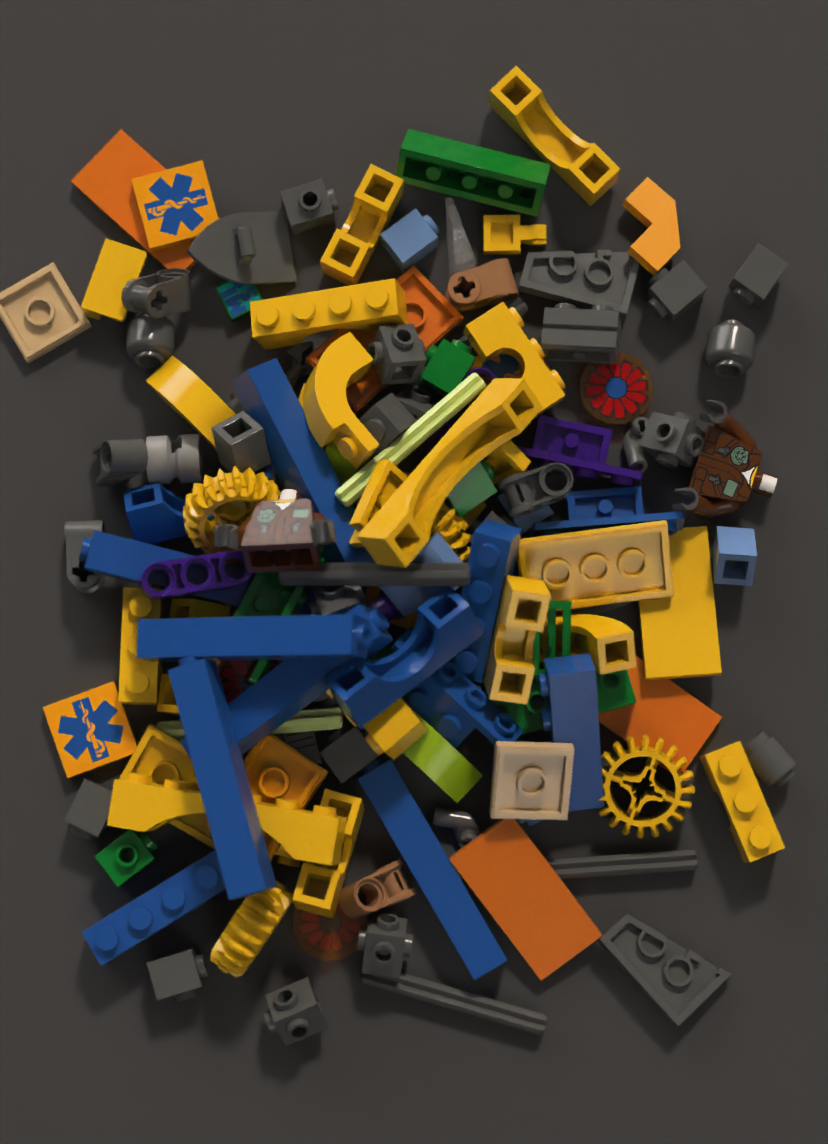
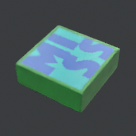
[215,281,263,322]

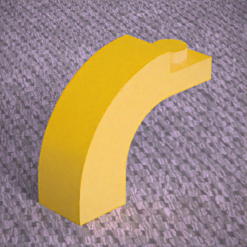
[303,331,380,470]
[146,355,236,452]
[540,613,636,675]

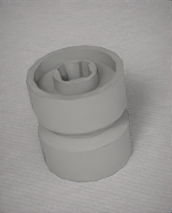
[146,434,203,484]

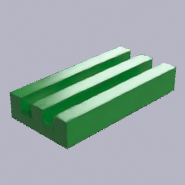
[532,600,572,677]

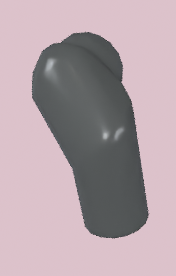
[623,417,649,472]
[433,806,481,848]

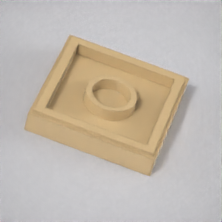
[0,262,92,364]
[489,741,575,820]

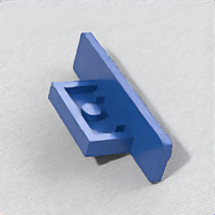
[532,486,685,537]
[391,628,523,748]

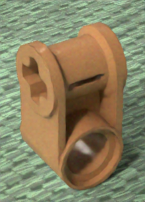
[445,258,519,313]
[339,859,417,918]

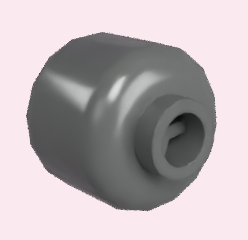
[126,312,175,369]
[706,320,755,378]

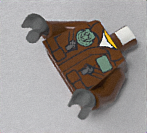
[673,400,778,518]
[214,489,336,573]

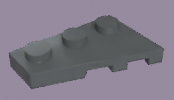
[518,249,640,319]
[597,914,732,1027]

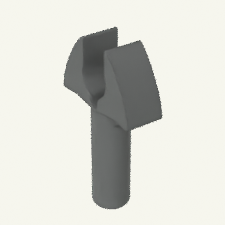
[285,341,314,388]

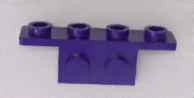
[517,415,643,487]

